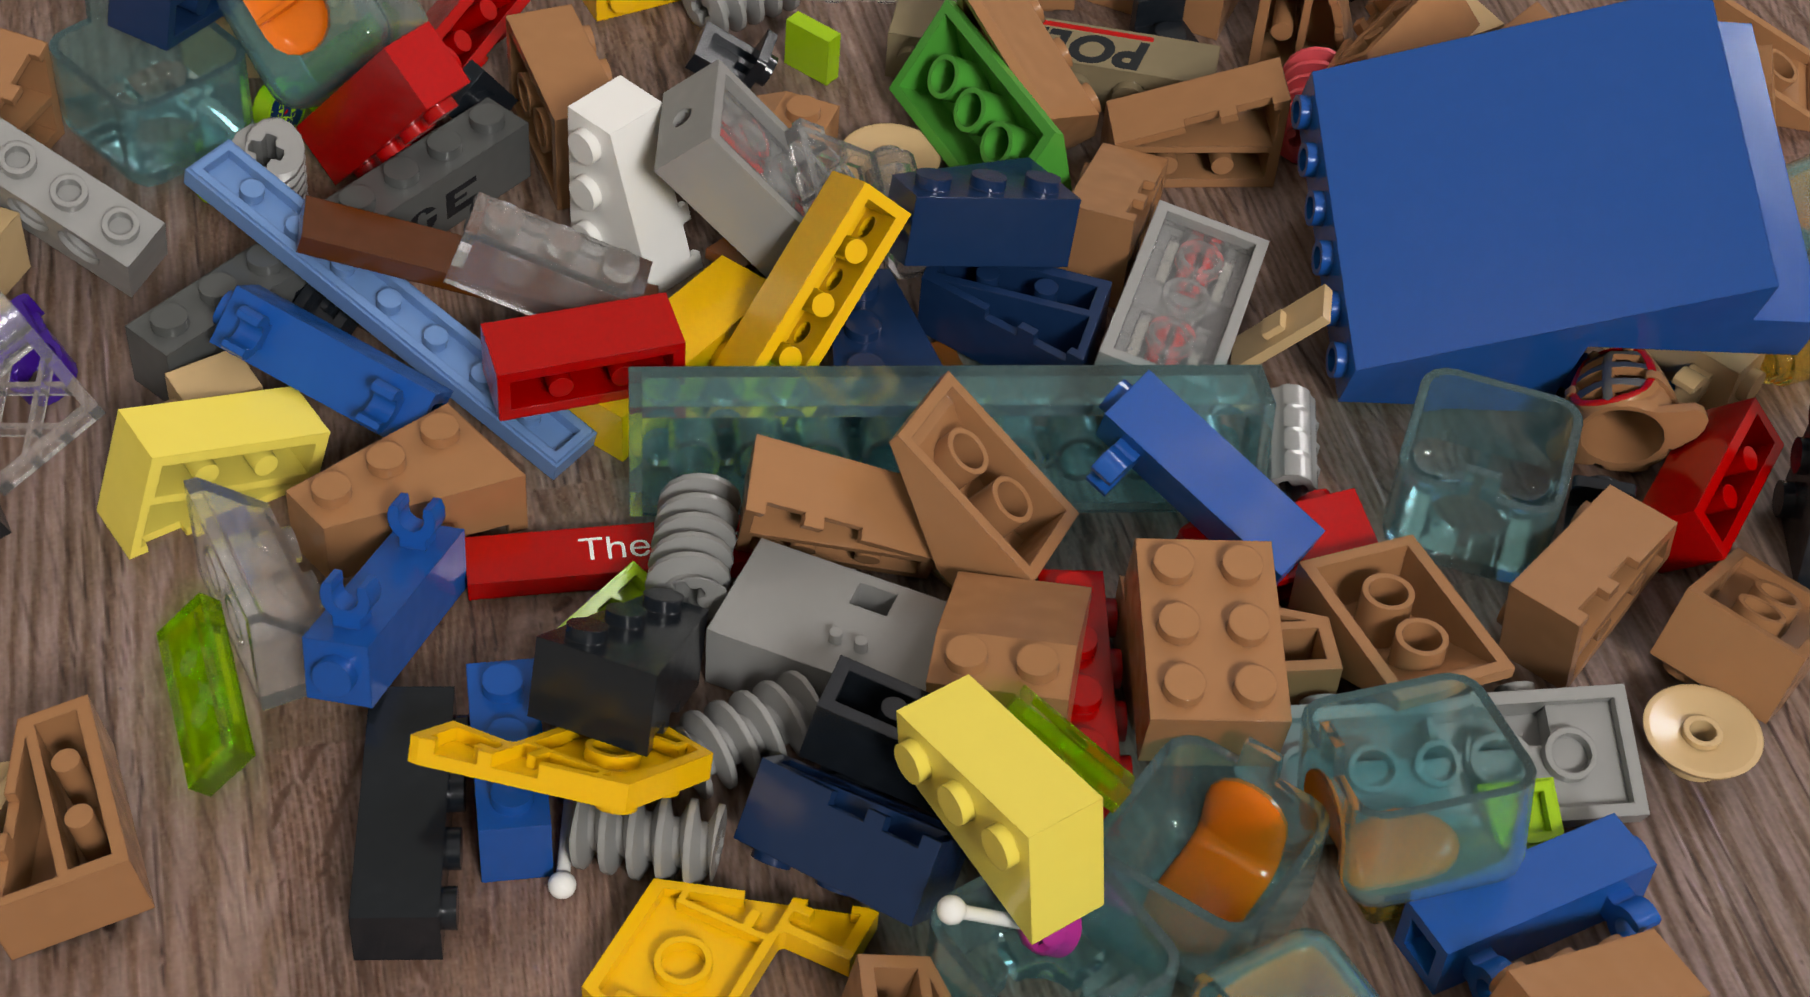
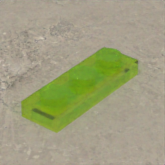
[157,592,256,797]

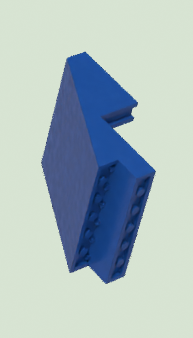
[1291,0,1810,409]

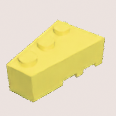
[96,386,330,560]
[894,674,1104,945]

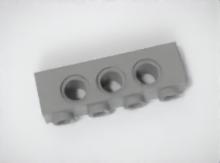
[0,117,168,298]

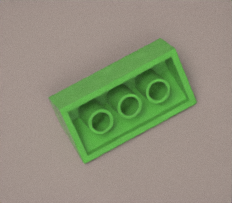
[889,0,1072,191]

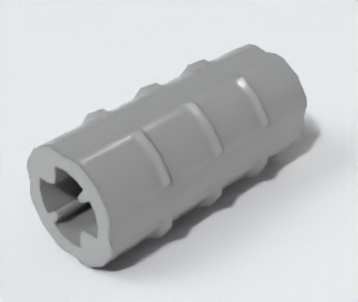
[1258,384,1321,502]

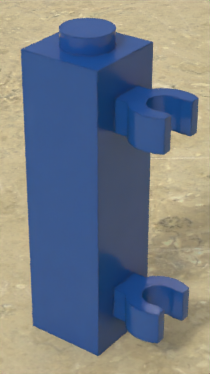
[209,284,453,437]
[1085,370,1325,585]
[302,492,467,708]
[1393,813,1662,997]

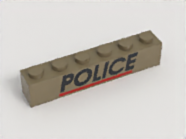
[885,0,1221,112]

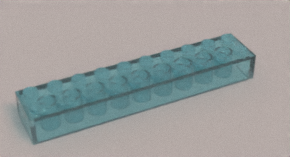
[628,364,1276,517]

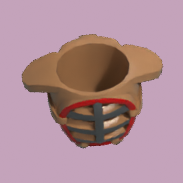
[1547,348,1709,473]

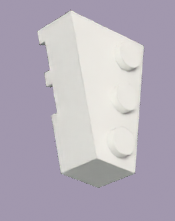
[567,75,703,293]

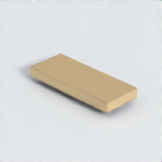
[1230,284,1333,377]

